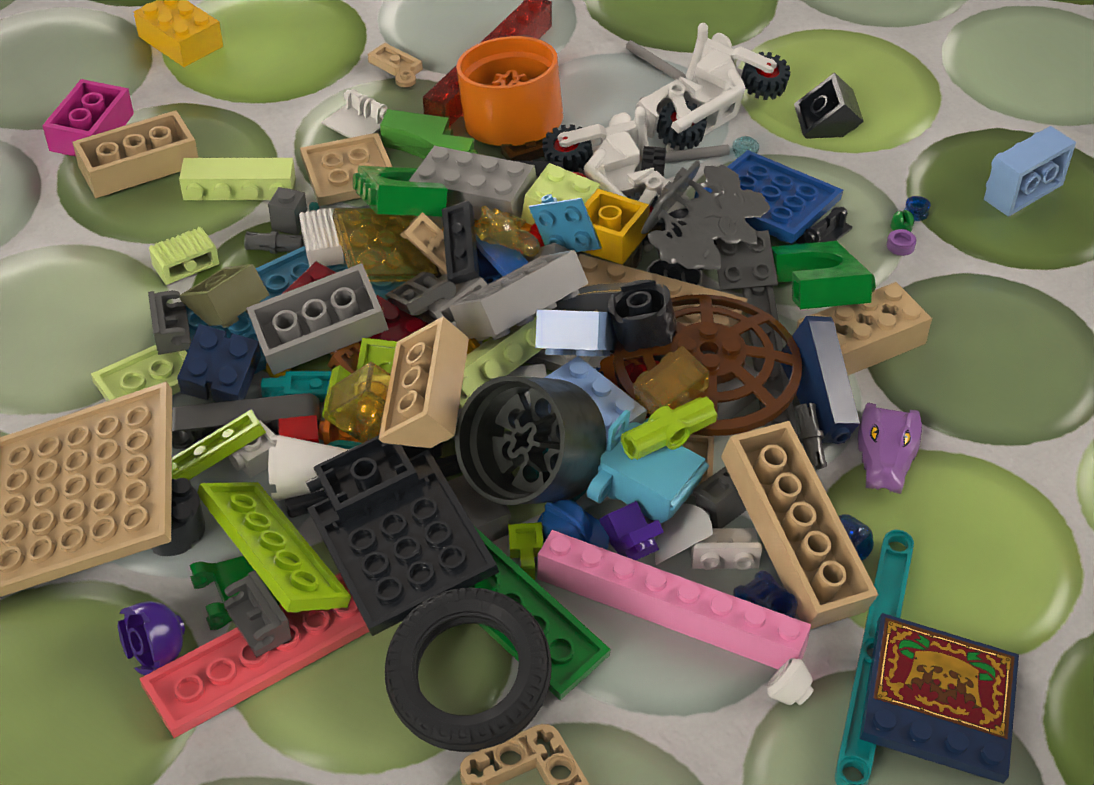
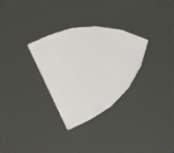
[655,504,713,565]

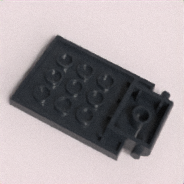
[306,435,499,636]

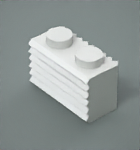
[299,207,348,267]

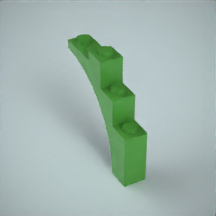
[380,109,478,220]

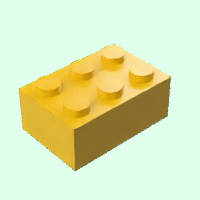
[133,0,223,67]

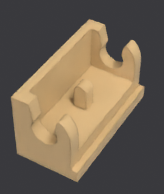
[400,212,447,275]

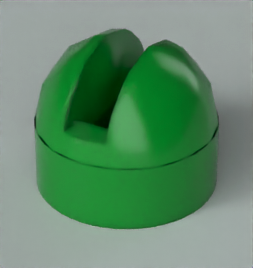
[890,210,914,232]

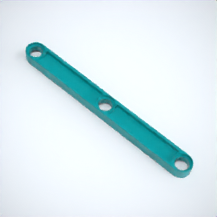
[835,530,914,785]

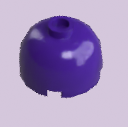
[118,601,185,676]

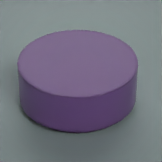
[887,229,917,256]

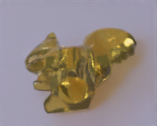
[475,206,540,257]

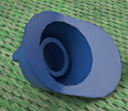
[537,500,609,550]

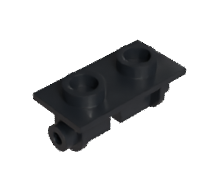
[796,207,853,244]

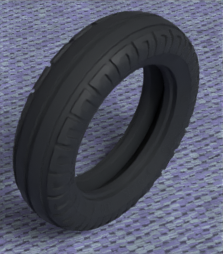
[385,588,552,752]

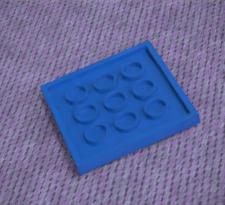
[694,150,843,244]

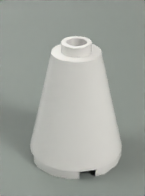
[268,435,349,501]

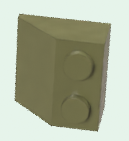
[180,264,269,328]

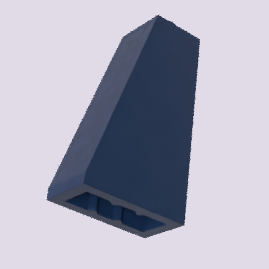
[781,316,860,444]

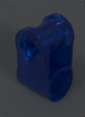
[733,570,798,619]

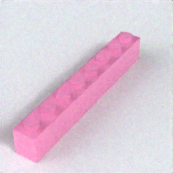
[537,530,811,670]

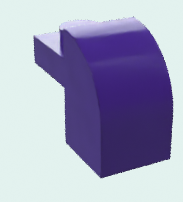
[599,501,664,560]

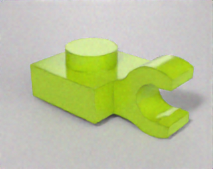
[508,522,543,580]

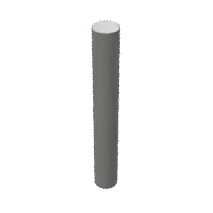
[626,40,686,80]
[665,144,730,163]

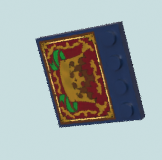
[859,613,1019,784]

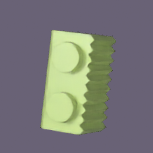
[149,227,219,285]

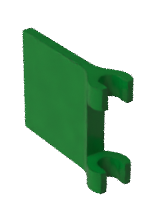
[190,556,280,630]

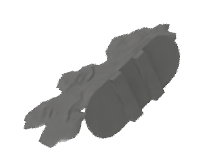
[641,160,770,270]

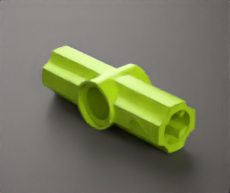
[620,396,717,460]

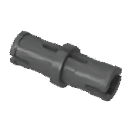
[244,231,304,254]
[795,403,827,470]

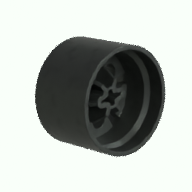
[455,376,606,505]

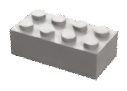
[409,146,537,228]
[449,250,588,342]
[246,263,389,375]

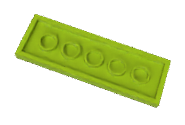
[197,482,351,613]

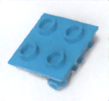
[529,194,602,252]

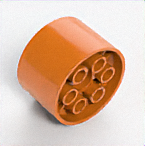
[456,36,563,146]

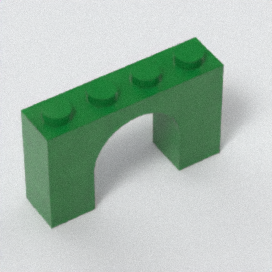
[353,165,448,217]
[771,241,876,310]

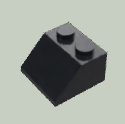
[794,72,864,139]

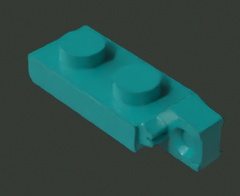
[261,371,332,402]

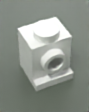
[229,420,276,478]

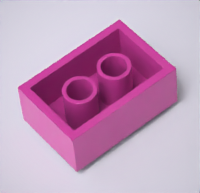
[42,79,134,157]

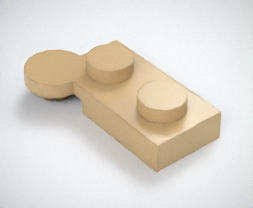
[368,43,423,88]

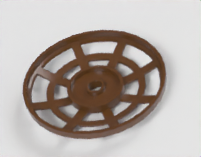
[613,294,802,436]

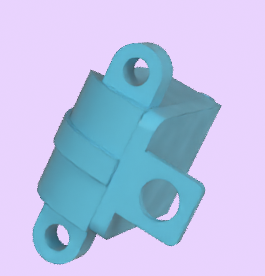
[587,410,709,523]

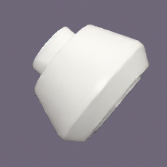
[766,658,814,706]

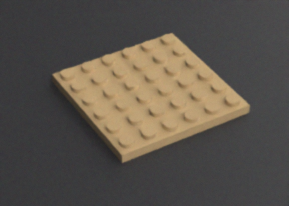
[0,382,172,597]

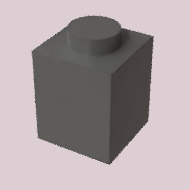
[268,187,307,235]

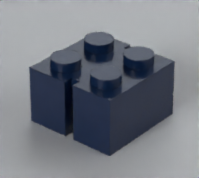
[177,324,261,403]

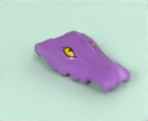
[857,403,922,494]

